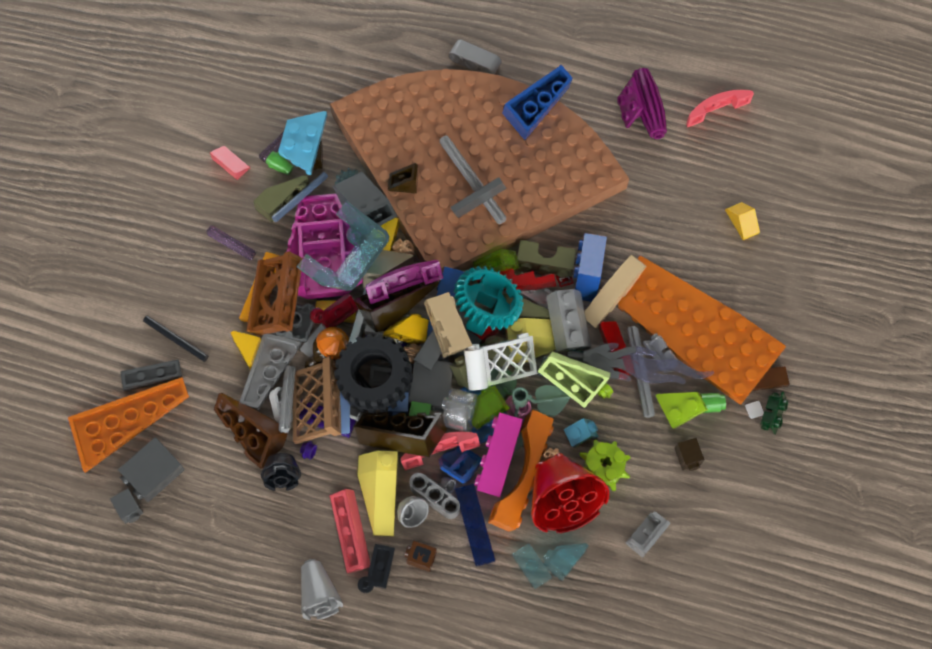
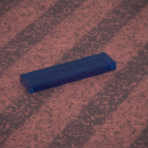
[455,484,495,567]

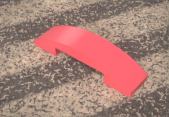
[686,90,754,127]
[400,432,480,471]

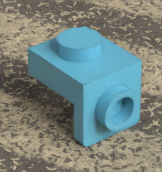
[564,418,598,447]

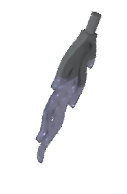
[567,343,714,384]

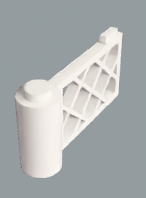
[464,333,537,390]

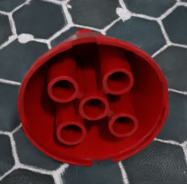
[531,453,610,534]

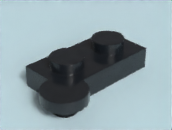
[358,544,395,593]

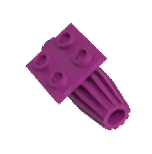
[617,68,667,139]

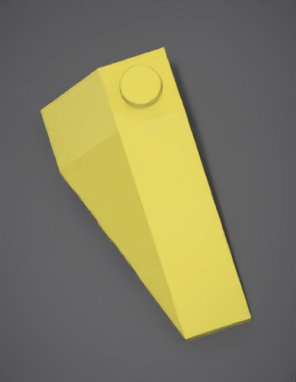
[505,318,556,363]
[357,451,398,536]

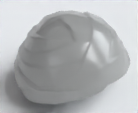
[397,496,429,528]

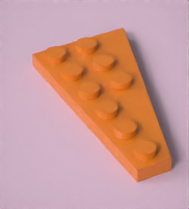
[68,377,189,473]

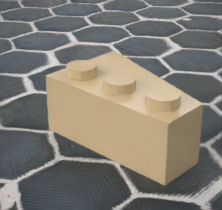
[424,292,472,358]

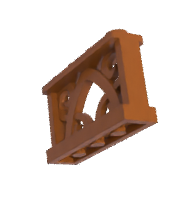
[247,252,303,336]

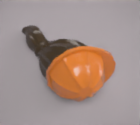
[305,327,349,368]

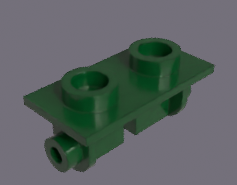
[760,392,788,435]

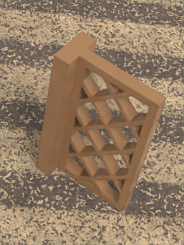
[293,357,341,444]

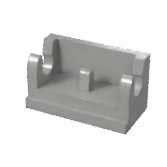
[625,511,670,558]

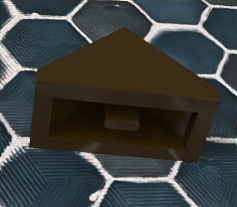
[388,163,418,194]

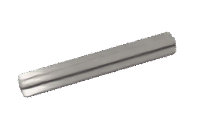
[279,365,296,433]

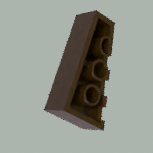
[354,413,447,458]

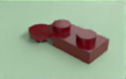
[310,293,358,329]

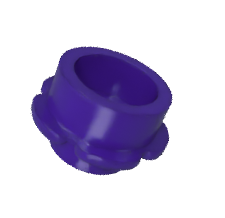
[300,441,317,460]

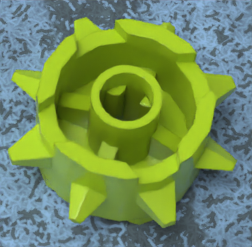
[579,440,631,491]

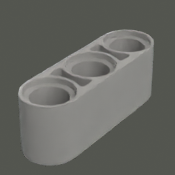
[448,40,502,75]
[410,473,460,519]

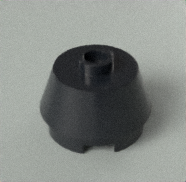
[261,453,301,491]

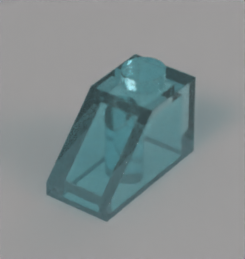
[543,543,589,581]

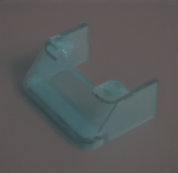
[297,200,389,291]

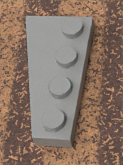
[239,334,301,410]

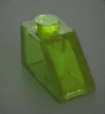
[473,249,519,272]
[471,385,510,430]

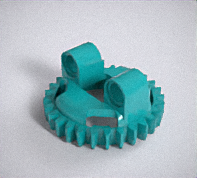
[453,266,524,336]

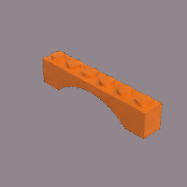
[488,410,554,532]

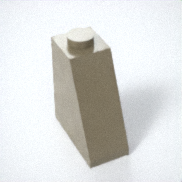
[363,249,413,289]

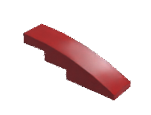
[477,269,557,291]

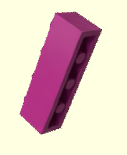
[474,412,523,498]

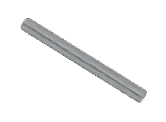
[440,135,506,224]

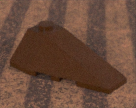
[214,393,288,469]

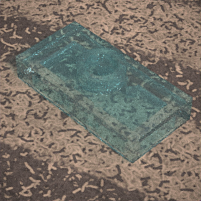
[512,543,552,590]

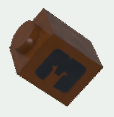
[404,541,437,572]

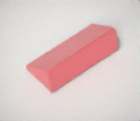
[210,146,250,180]

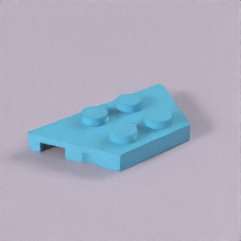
[279,111,327,175]

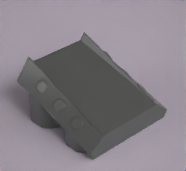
[270,302,316,343]

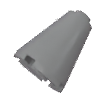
[301,559,343,620]

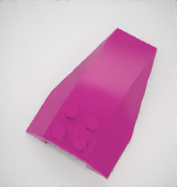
[287,194,363,299]

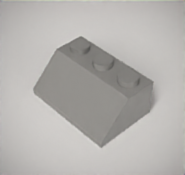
[546,289,591,352]

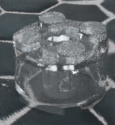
[442,388,479,432]

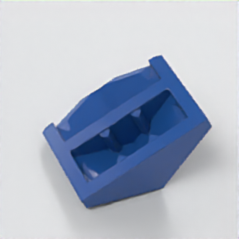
[438,446,482,484]

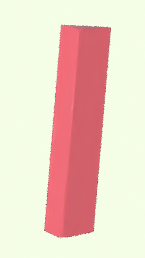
[330,489,370,573]

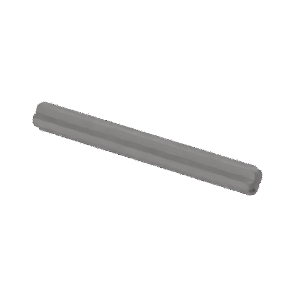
[627,326,655,418]

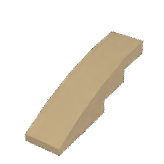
[585,255,647,328]

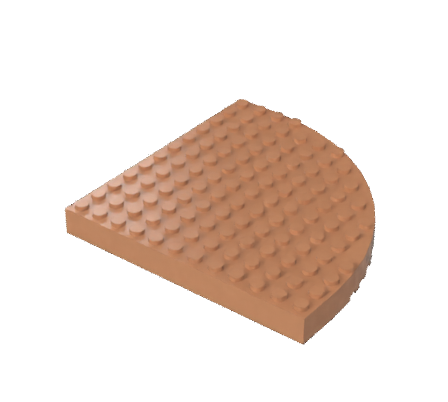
[330,69,629,282]

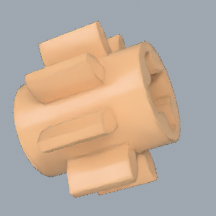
[391,239,415,255]

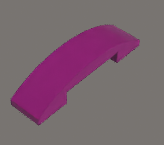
[365,260,443,304]

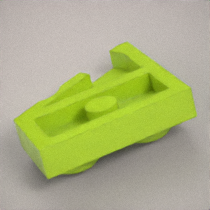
[655,392,708,429]

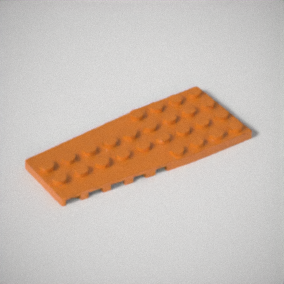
[617,256,786,405]

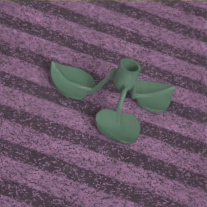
[490,368,571,453]

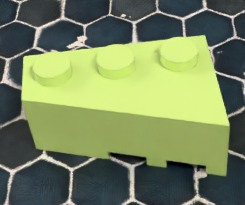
[538,351,610,408]

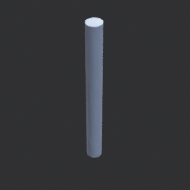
[272,172,328,222]

